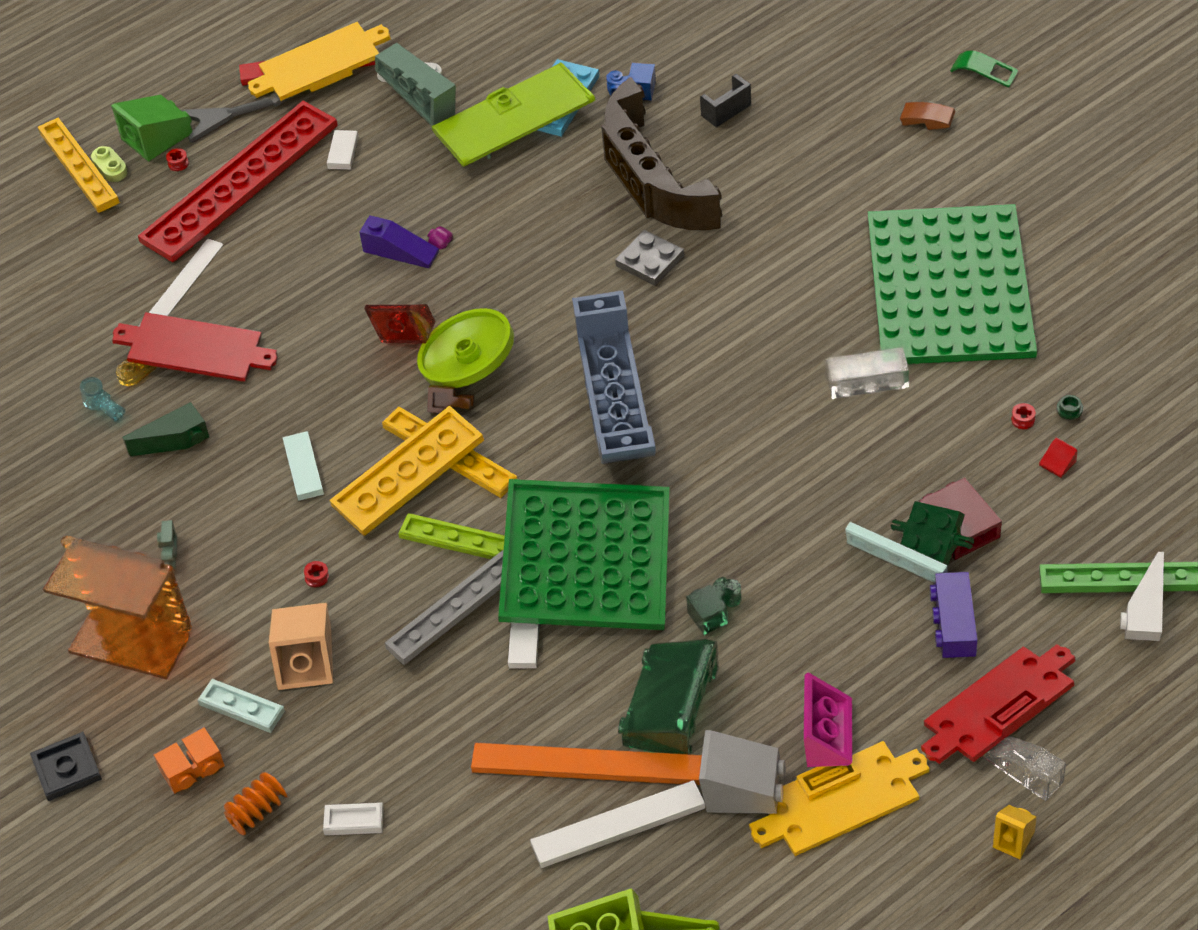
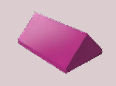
[804,672,852,767]

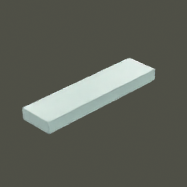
[845,522,948,583]

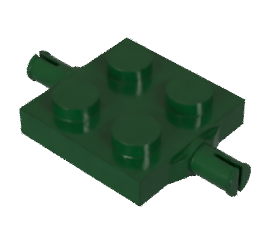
[891,501,974,566]

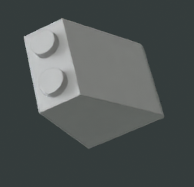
[699,730,786,814]

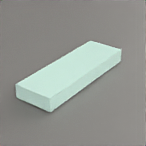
[283,431,324,501]
[198,679,285,733]

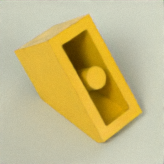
[993,805,1037,859]

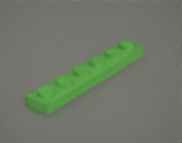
[1039,562,1198,593]

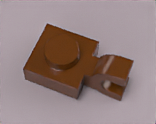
[427,385,474,413]

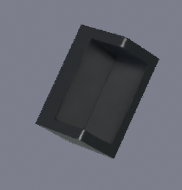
[700,74,751,128]

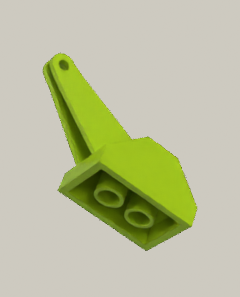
[547,888,720,930]

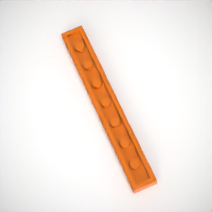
[471,743,702,785]

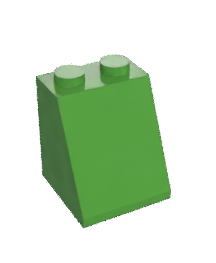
[111,95,192,162]

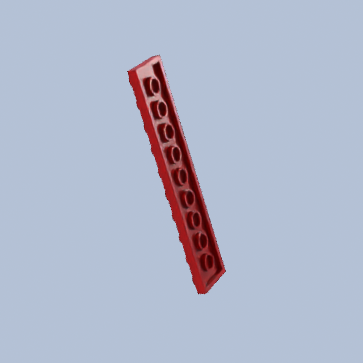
[138,101,338,263]

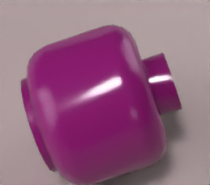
[427,226,453,250]

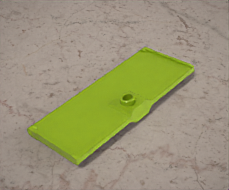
[431,62,596,167]

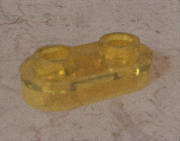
[116,359,158,386]

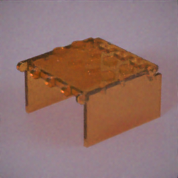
[43,536,192,680]

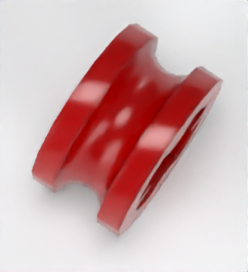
[166,148,189,171]
[1011,403,1036,430]
[304,561,329,588]

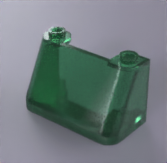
[618,639,719,755]

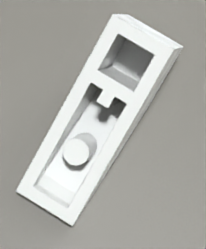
[1120,552,1164,641]

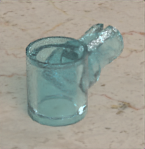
[80,377,125,422]

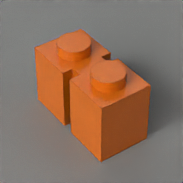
[154,727,225,794]

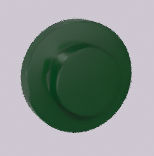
[1056,395,1083,420]

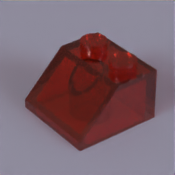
[364,304,436,343]

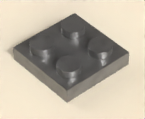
[615,230,684,286]

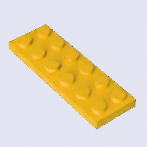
[329,406,484,536]

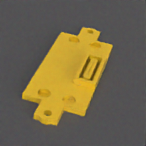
[248,22,391,101]
[749,741,930,856]

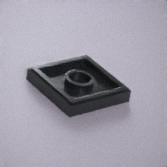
[30,732,102,801]

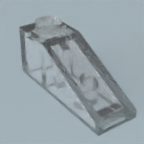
[982,736,1066,801]

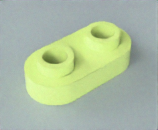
[91,146,128,182]

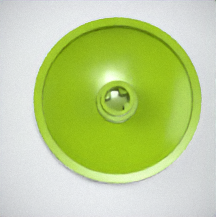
[417,308,514,388]

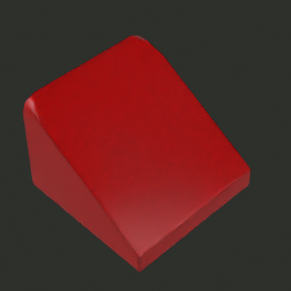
[1039,438,1078,478]

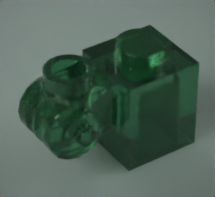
[686,577,742,635]

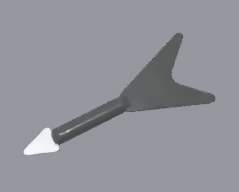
[181,93,291,143]

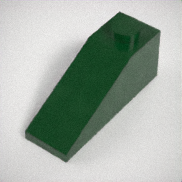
[122,402,209,456]

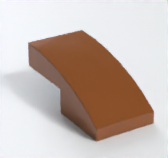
[900,102,955,130]

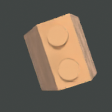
[269,603,333,690]

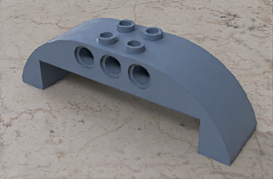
[572,290,656,464]

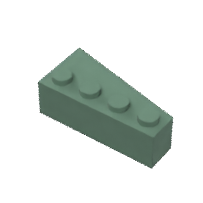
[375,43,456,126]

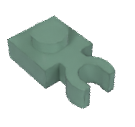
[157,520,177,570]

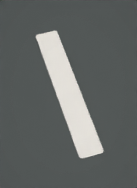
[139,239,223,327]

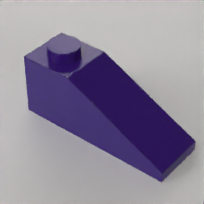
[359,215,439,268]

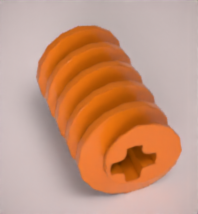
[224,772,288,836]

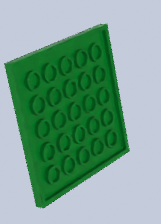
[498,479,670,630]

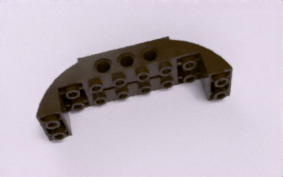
[601,77,723,230]

